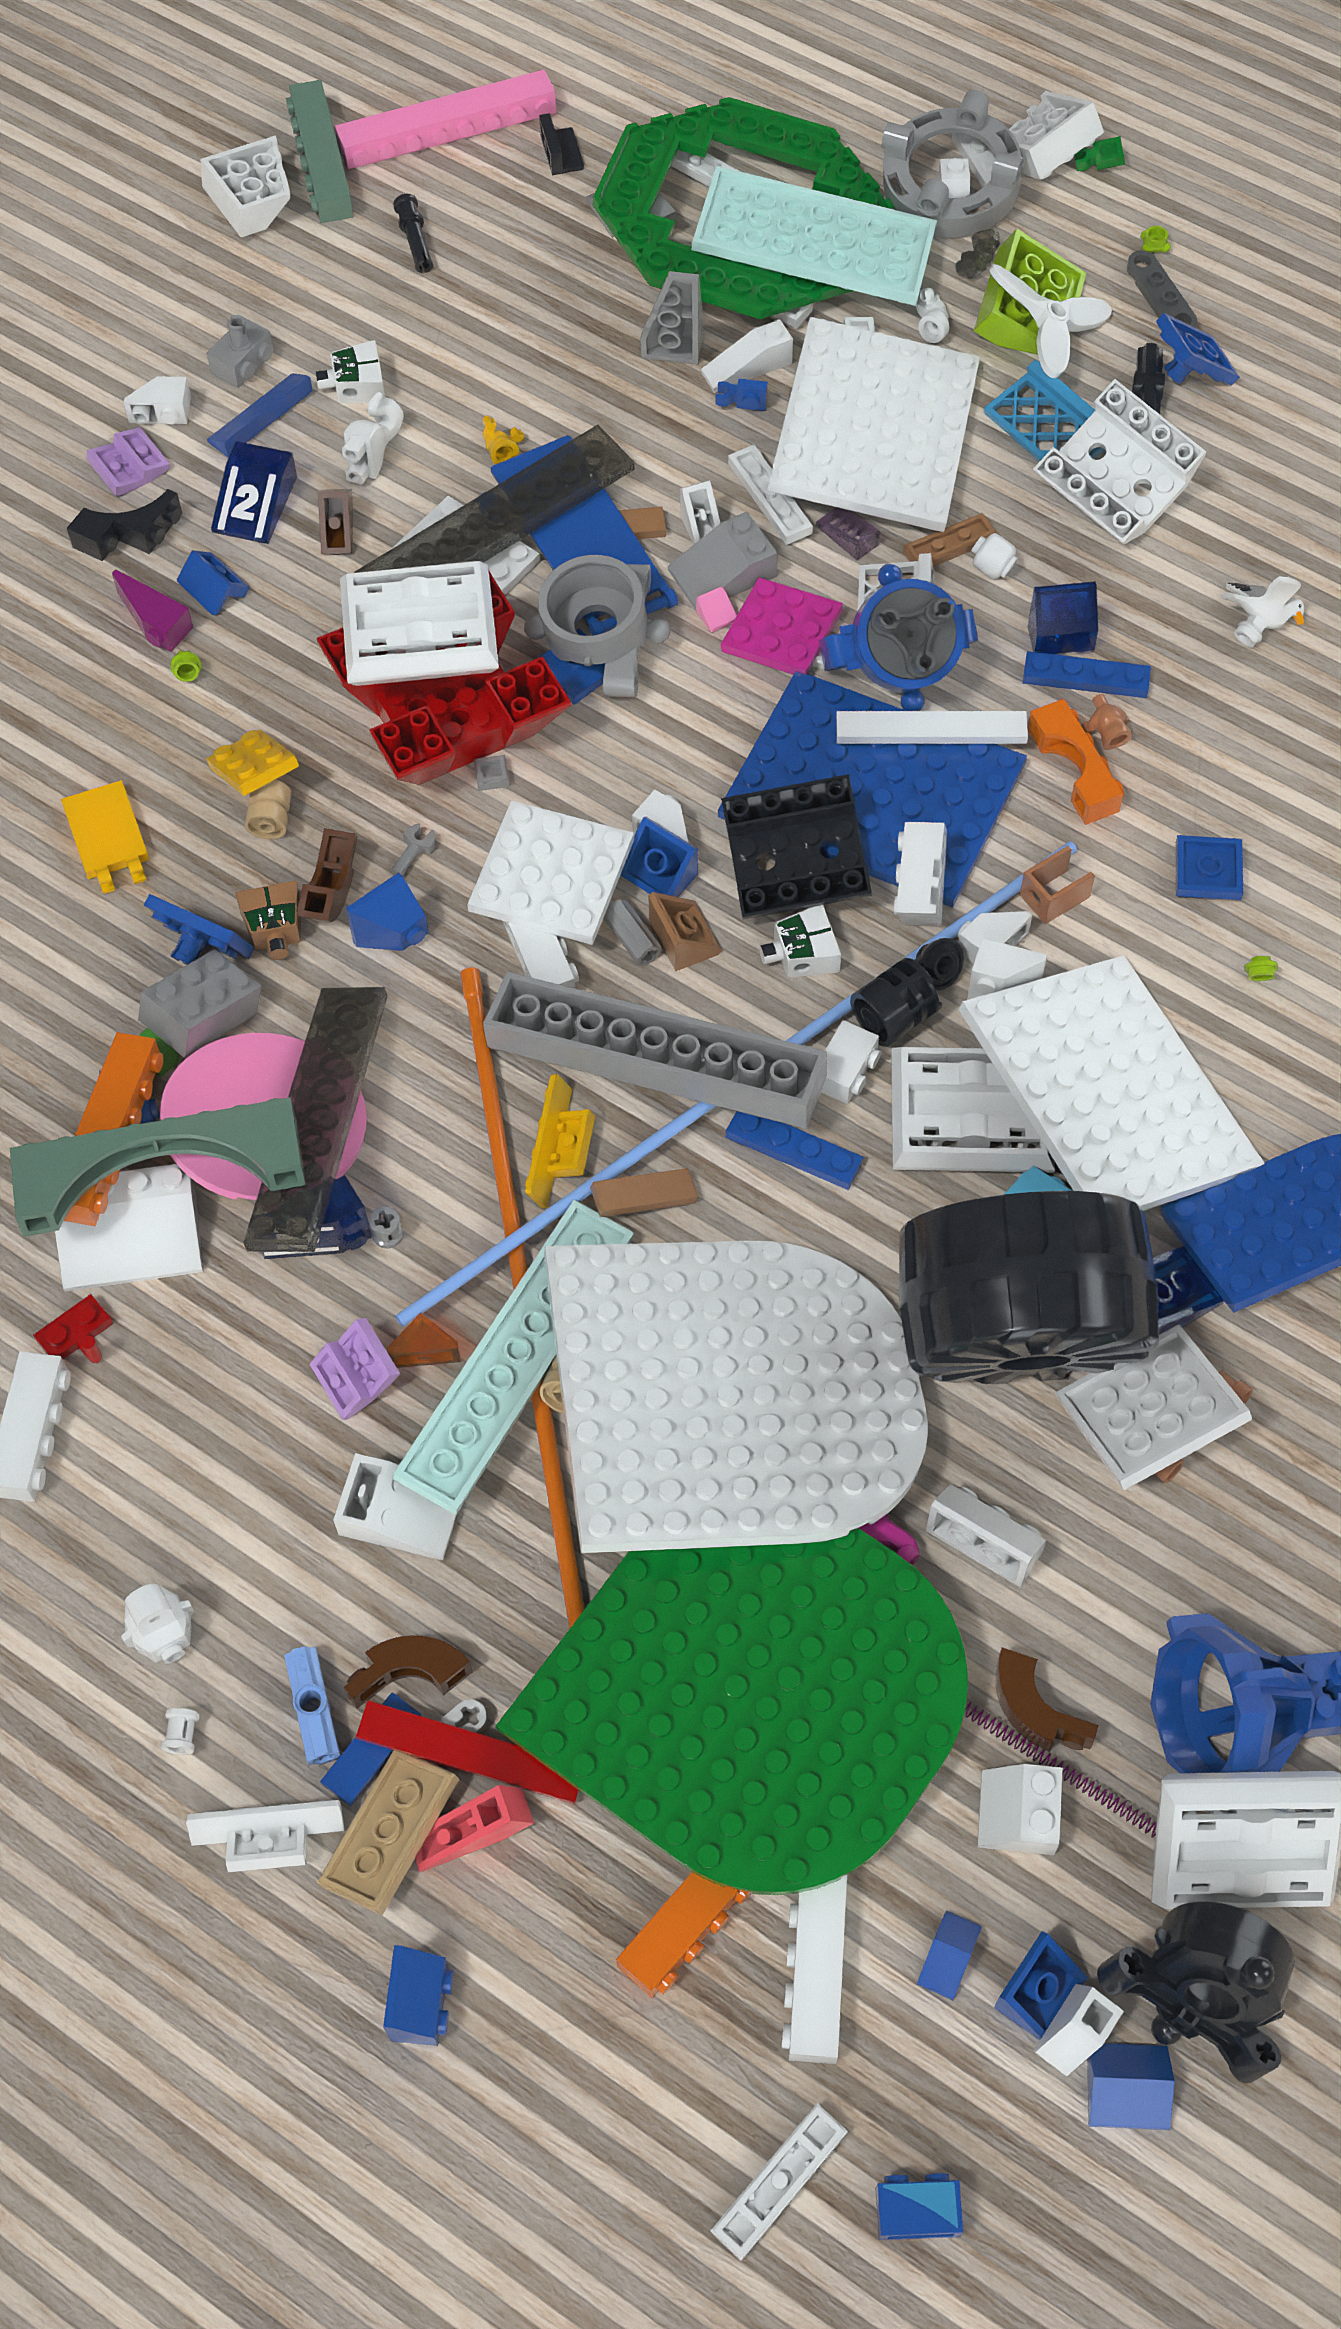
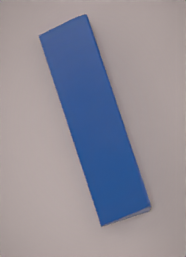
[207,373,313,457]

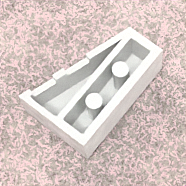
[894,822,947,926]

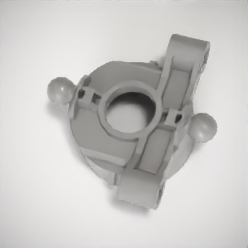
[524,555,670,697]

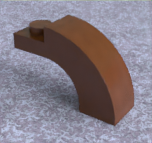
[296,828,358,922]
[344,1635,473,1709]
[995,1647,1099,1752]

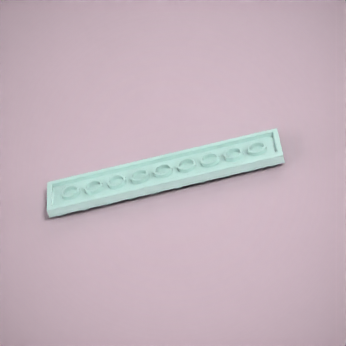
[393,1200,634,1515]

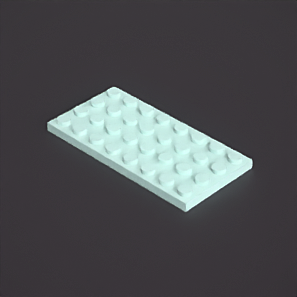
[691,166,937,306]

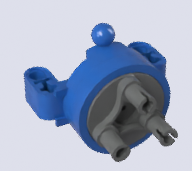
[819,564,978,711]

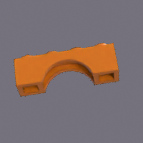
[1027,699,1124,825]

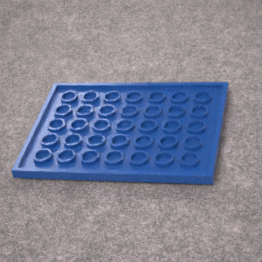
[718,671,1027,908]

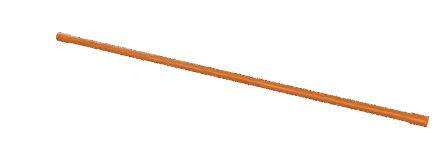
[460,967,585,1629]

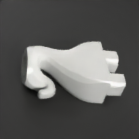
[342,392,404,485]

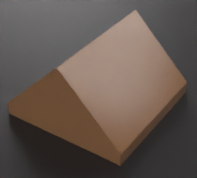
[648,892,722,971]

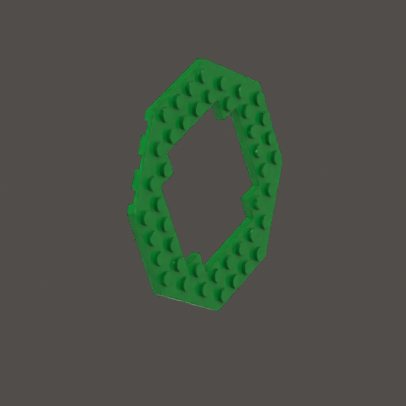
[592,97,894,319]

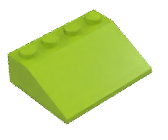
[974,229,1087,355]

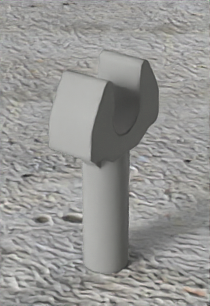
[391,823,436,876]

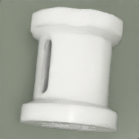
[160,1708,200,1755]

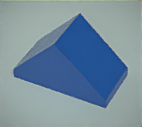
[917,1911,982,2001]

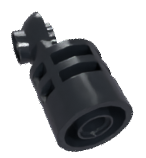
[850,938,964,1047]

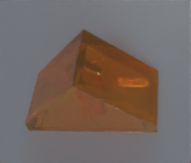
[387,1313,461,1368]

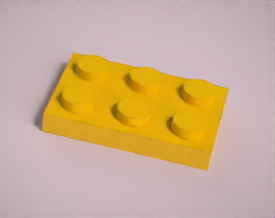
[206,729,299,796]

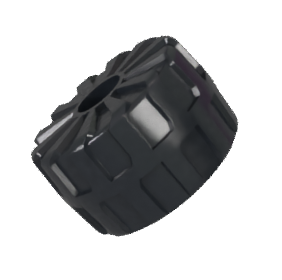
[898,1191,1159,1384]

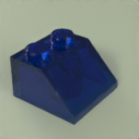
[1027,581,1098,654]

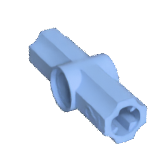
[284,1646,340,1765]

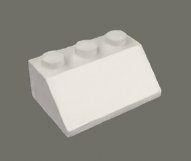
[926,1484,1046,1588]

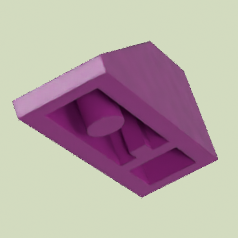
[112,569,193,652]

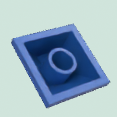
[346,872,429,951]

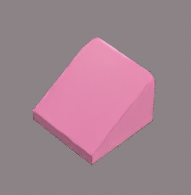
[696,587,737,633]

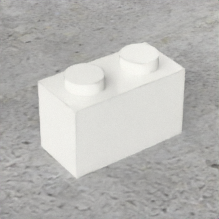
[821,1020,881,1104]

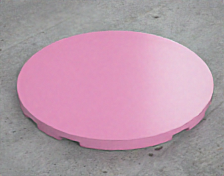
[160,1033,367,1204]

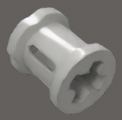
[369,1206,403,1249]

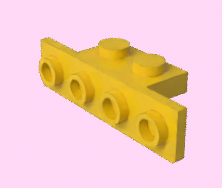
[525,1074,595,1208]

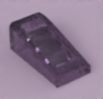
[816,507,880,560]

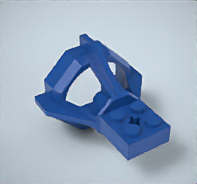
[1150,1613,1341,1773]

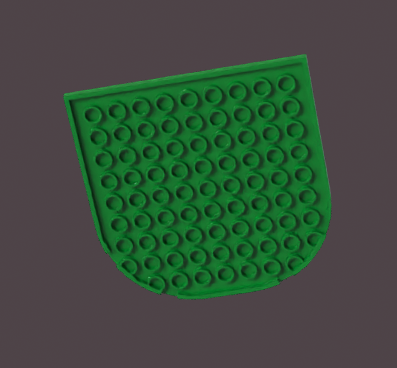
[496,1528,968,1895]

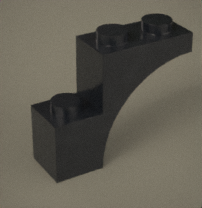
[67,489,182,561]

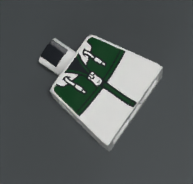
[315,340,385,403]
[759,905,841,977]

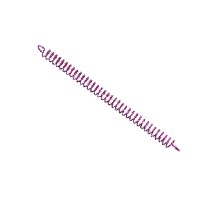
[965,1702,1157,1838]

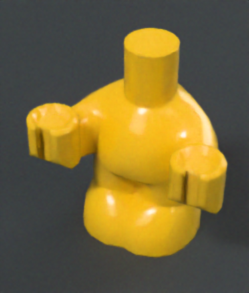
[482,415,524,464]

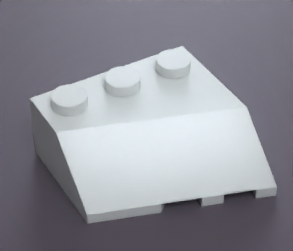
[1009,91,1104,179]

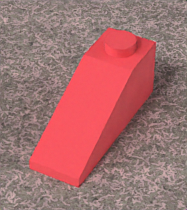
[415,1785,534,1872]

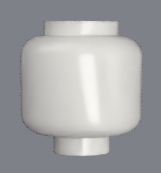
[971,533,1018,579]

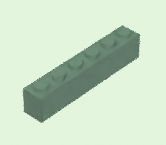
[286,80,353,223]

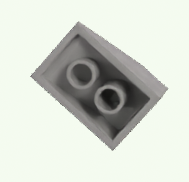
[668,512,777,610]

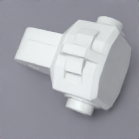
[121,1584,194,1664]

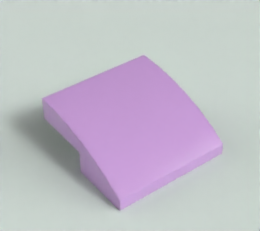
[86,427,170,496]
[309,1318,400,1420]

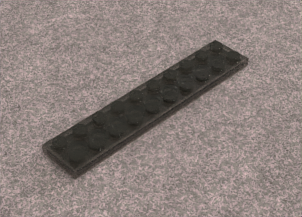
[354,425,635,573]
[243,987,388,1252]

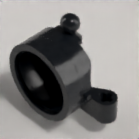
[1097,1902,1295,2083]

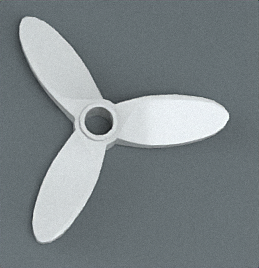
[989,264,1112,379]

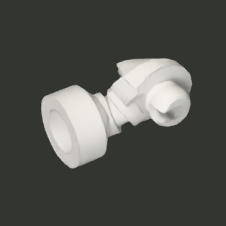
[916,288,949,343]

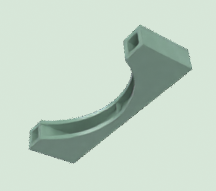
[10,1097,306,1237]

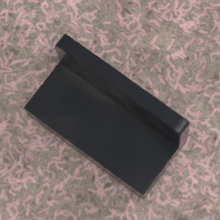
[539,113,584,175]

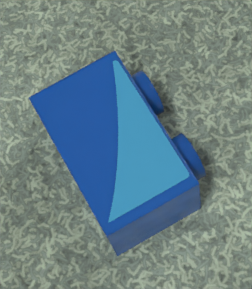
[875,2173,963,2240]

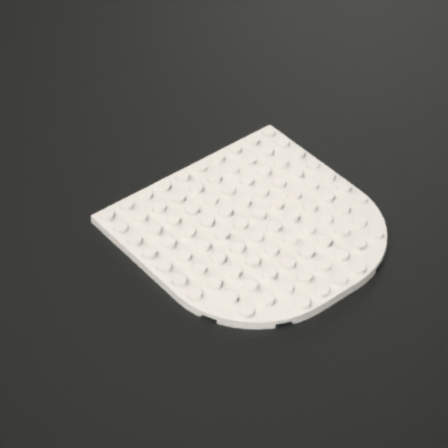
[544,1241,928,1553]

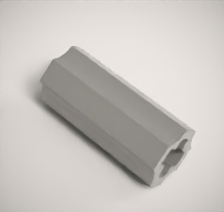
[603,899,662,966]

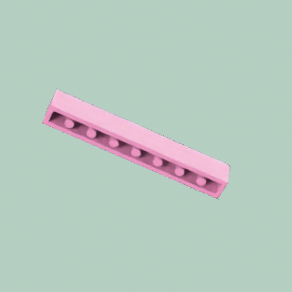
[335,70,556,170]

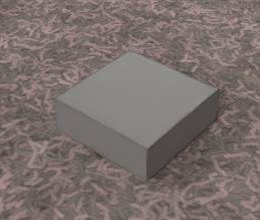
[474,755,510,791]

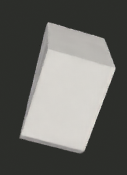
[680,480,720,545]

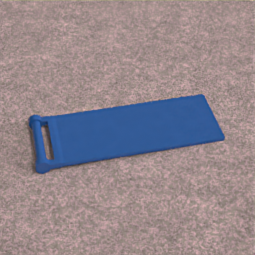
[490,435,678,636]

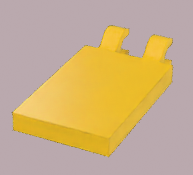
[61,780,150,894]

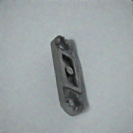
[1127,250,1197,328]

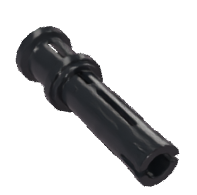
[393,193,433,273]

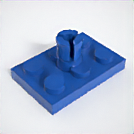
[1156,313,1240,386]
[144,894,255,965]

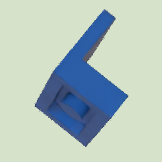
[177,550,250,615]

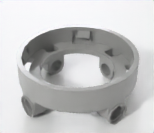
[882,90,1024,238]

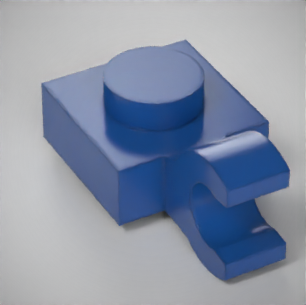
[715,379,768,411]

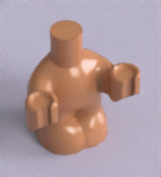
[1081,694,1132,750]

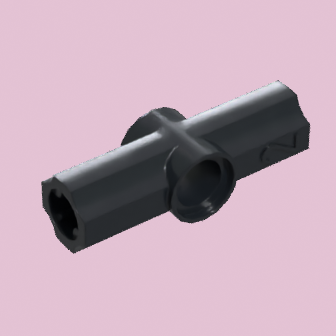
[1132,343,1165,414]

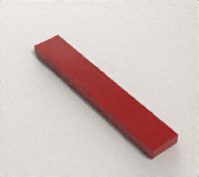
[356,1700,578,1805]

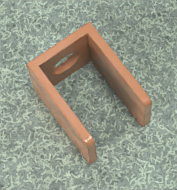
[1020,846,1095,924]

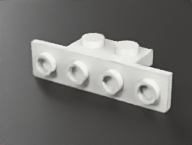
[186,1800,345,1872]

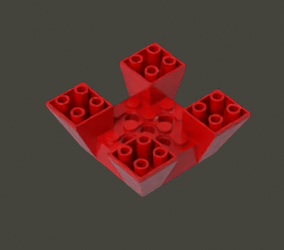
[316,571,571,785]

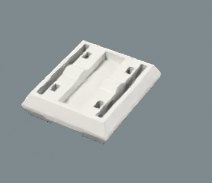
[340,561,499,686]
[891,1047,1055,1173]
[1151,1771,1341,1909]

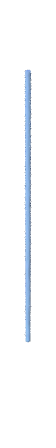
[395,841,1077,1327]

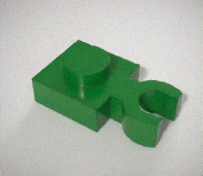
[1074,136,1125,171]

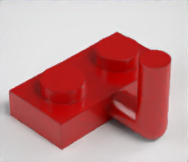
[33,1294,113,1363]

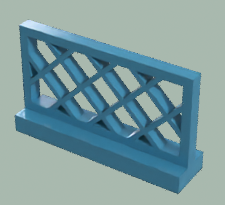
[984,360,1106,462]

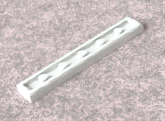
[836,711,1028,744]

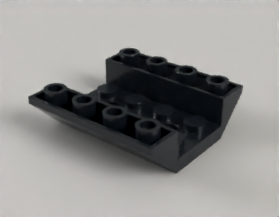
[721,774,872,920]

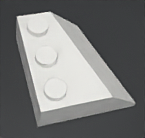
[200,135,290,237]

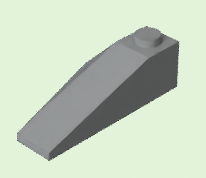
[641,271,704,365]

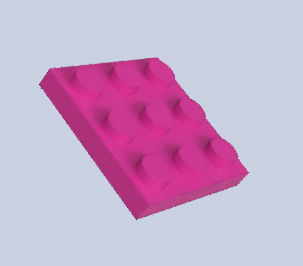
[721,577,843,675]

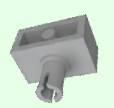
[207,315,274,388]

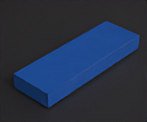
[320,1692,422,1807]

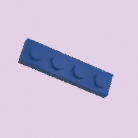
[1023,651,1151,698]
[725,1111,863,1190]

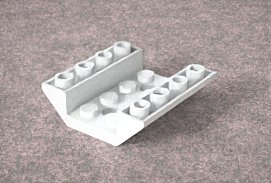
[1033,379,1206,545]

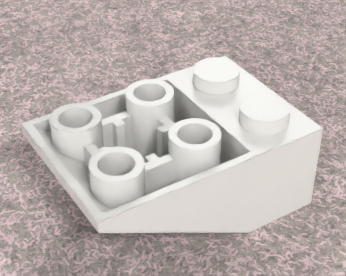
[333,1453,457,1560]

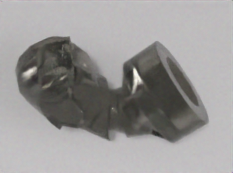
[955,229,1001,280]

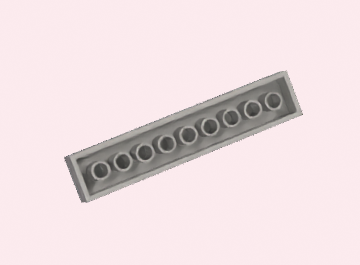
[483,972,827,1129]

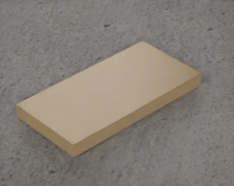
[317,1750,459,1916]

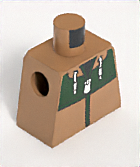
[235,881,301,960]

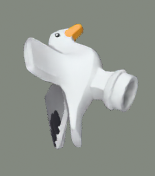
[1221,576,1304,648]

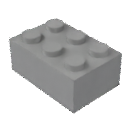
[138,949,261,1058]

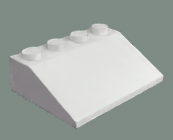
[55,1164,203,1292]

